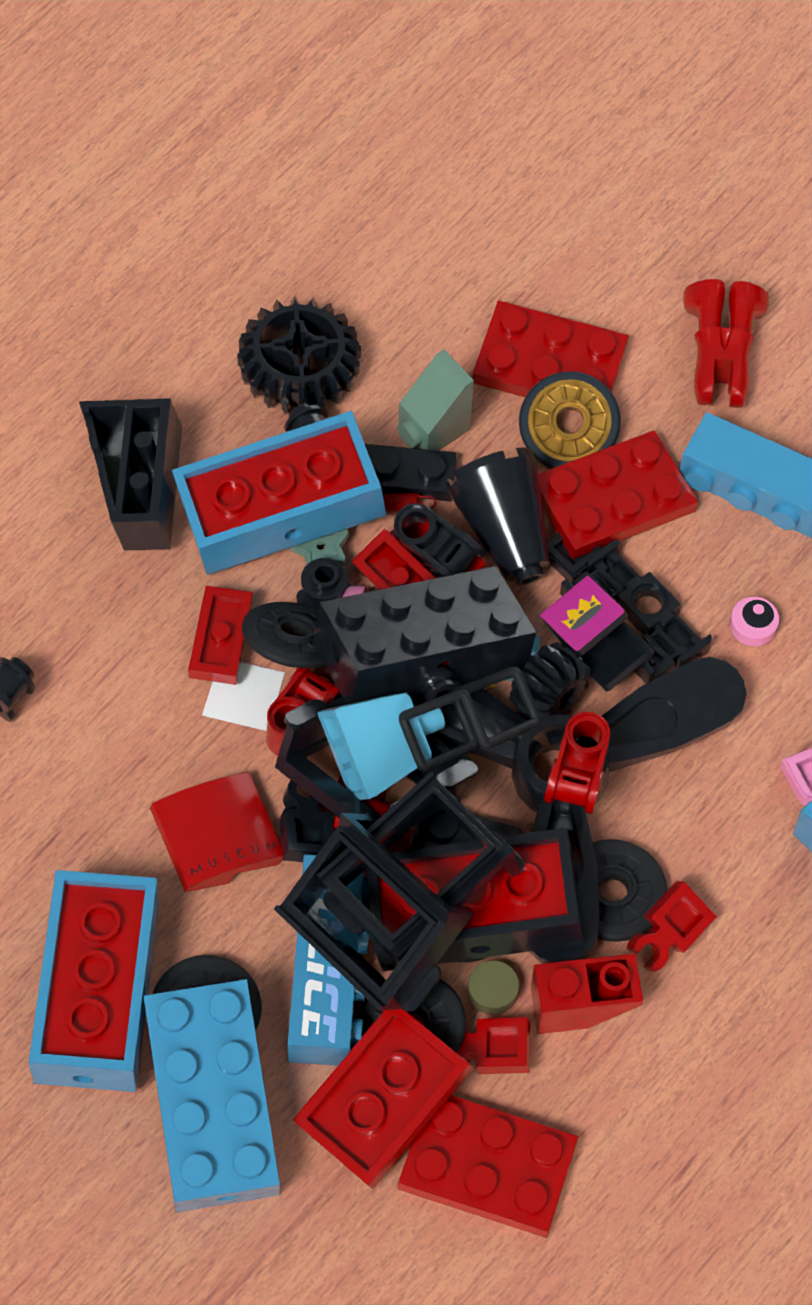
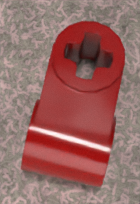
[266,668,341,756]
[544,712,610,815]

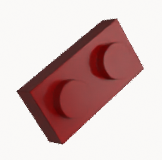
[188,585,253,685]

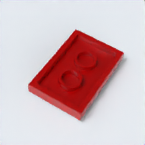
[472,300,629,412]
[538,430,698,559]
[292,1009,474,1189]
[398,1095,579,1238]

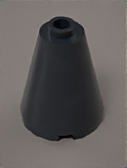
[445,447,550,585]

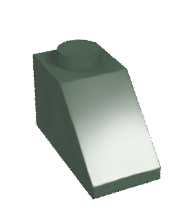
[397,349,474,451]

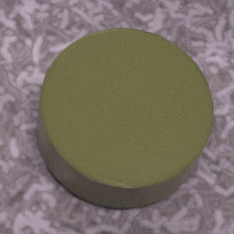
[468,960,519,1014]

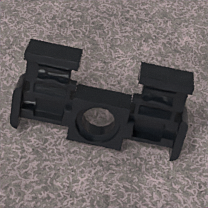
[560,540,712,684]

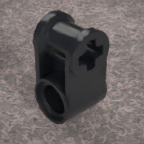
[394,503,486,578]

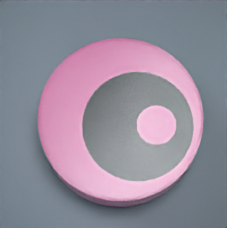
[729,597,779,647]

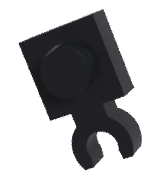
[279,780,334,862]

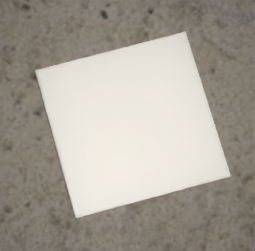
[202,662,285,731]

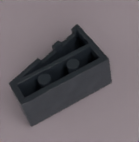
[79,398,182,551]

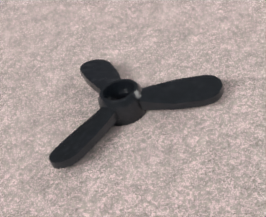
[411,657,747,964]

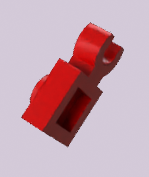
[626,880,717,972]
[457,1017,531,1074]

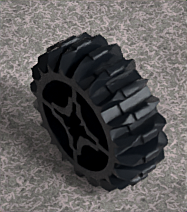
[237,296,361,414]

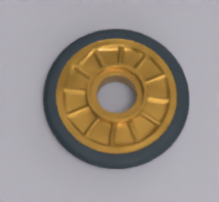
[519,371,621,468]

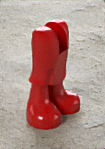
[683,279,769,408]

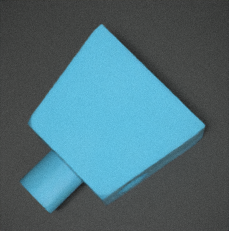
[317,693,445,800]

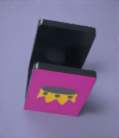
[540,575,654,692]

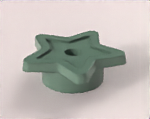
[290,529,350,565]

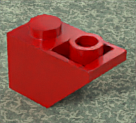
[531,954,644,1034]

